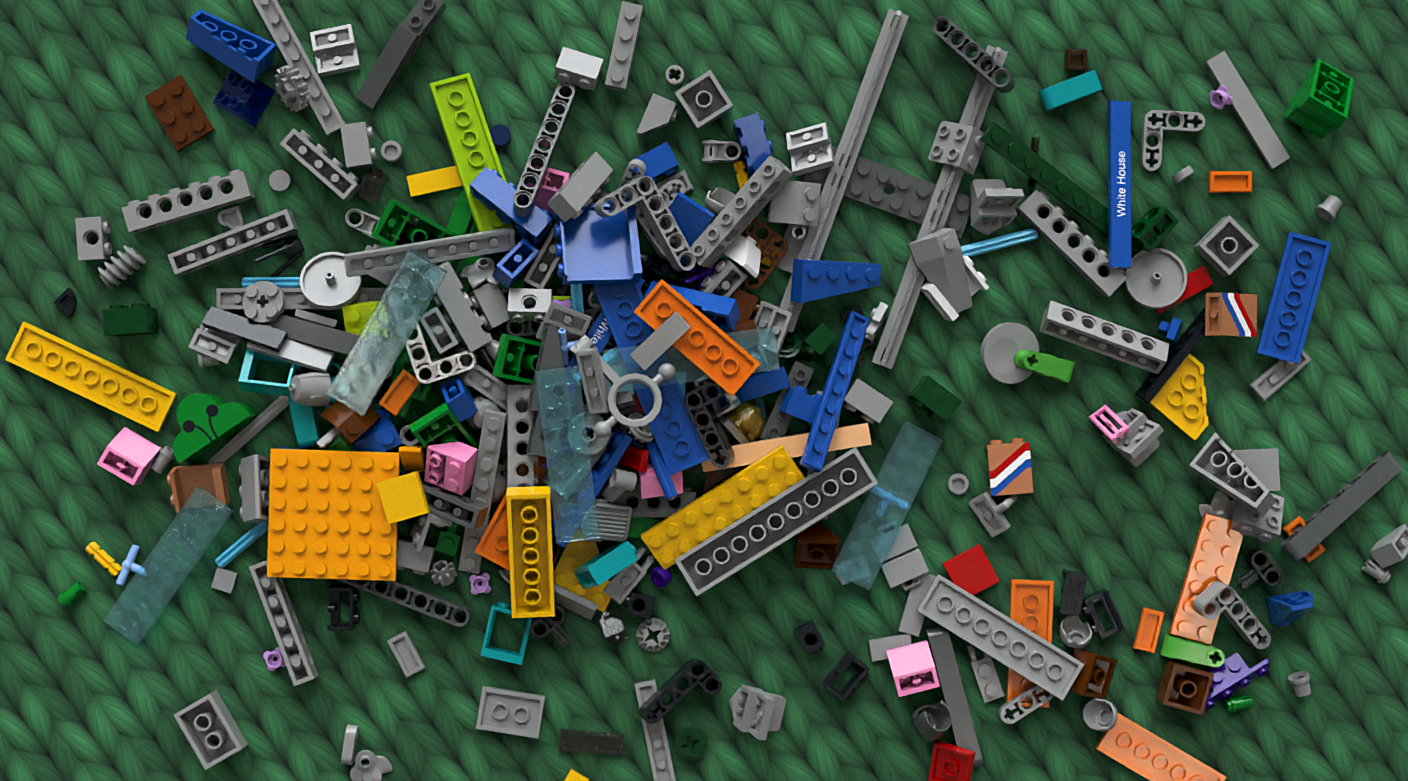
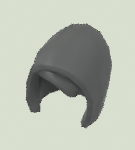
[912,700,952,742]

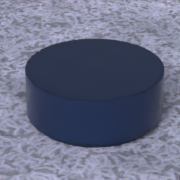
[490,124,511,146]

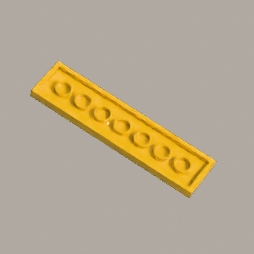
[5,322,178,432]
[641,445,805,569]

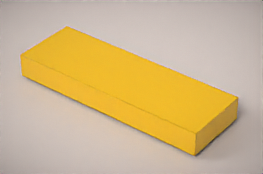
[406,166,462,197]

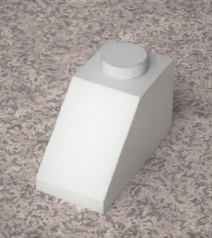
[724,234,761,278]

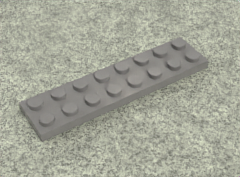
[916,574,1084,701]

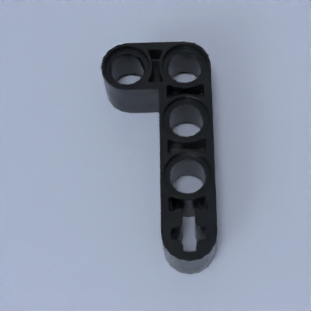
[684,380,735,469]
[639,658,722,724]

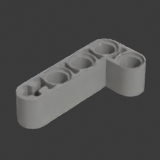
[1193,581,1271,649]

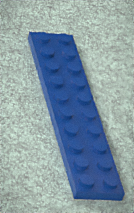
[592,283,710,475]

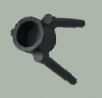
[254,236,305,277]

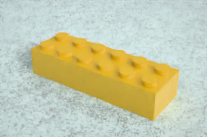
[506,486,555,618]

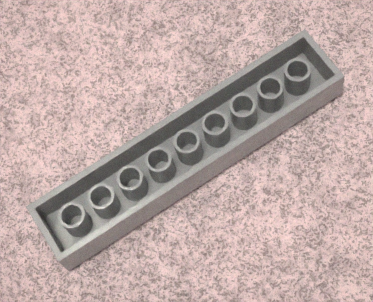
[675,447,879,596]

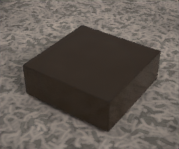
[1064,49,1087,72]

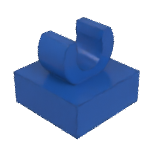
[1158,317,1183,343]

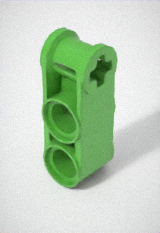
[1014,350,1075,383]
[1160,634,1225,667]

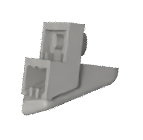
[970,179,1024,235]
[1102,408,1164,467]
[583,495,632,542]
[729,684,786,740]

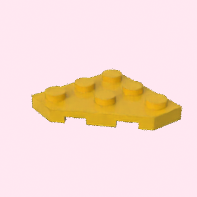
[1149,353,1209,441]
[554,529,611,612]

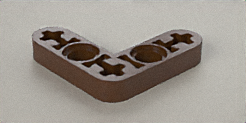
[743,217,788,290]

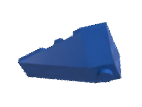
[351,407,403,452]
[1265,590,1314,627]

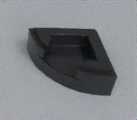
[53,288,77,317]

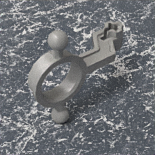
[569,335,675,438]

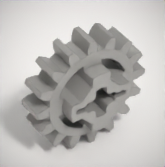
[274,65,310,112]

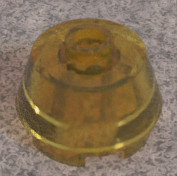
[725,401,767,442]

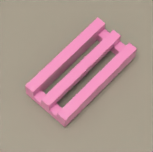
[1089,405,1131,444]

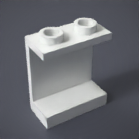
[920,256,989,321]

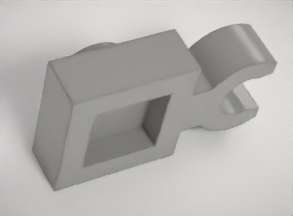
[865,302,888,341]

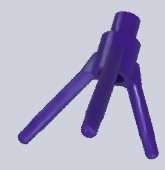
[657,265,716,291]

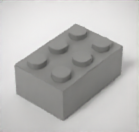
[174,690,248,770]

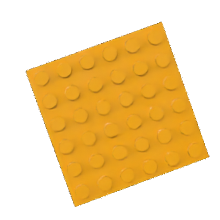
[267,448,400,581]

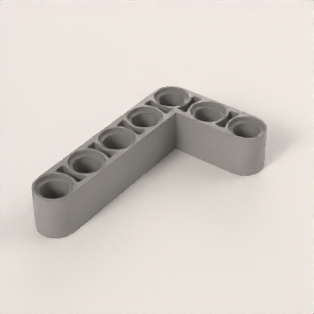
[595,176,696,272]
[387,282,476,384]

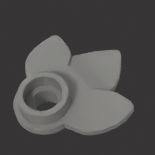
[459,258,499,289]
[1199,491,1235,520]
[350,750,393,781]

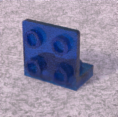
[213,69,276,127]

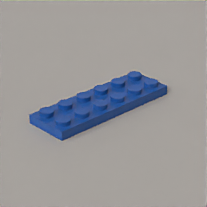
[1255,232,1331,365]
[552,426,632,548]

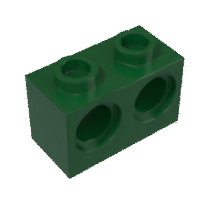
[1131,205,1178,252]
[803,322,838,356]

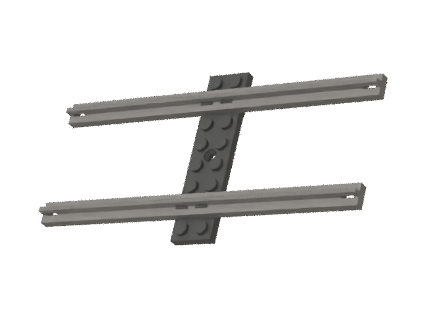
[780,9,1008,369]

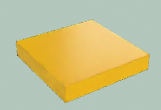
[376,471,430,524]

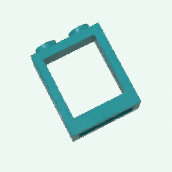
[238,349,303,397]
[573,541,638,589]
[480,602,534,665]

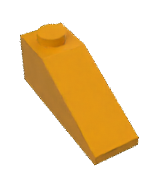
[399,445,427,476]

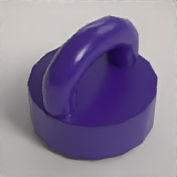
[650,565,672,588]

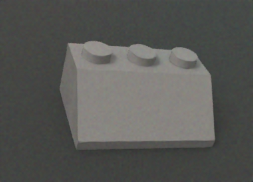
[239,454,270,524]

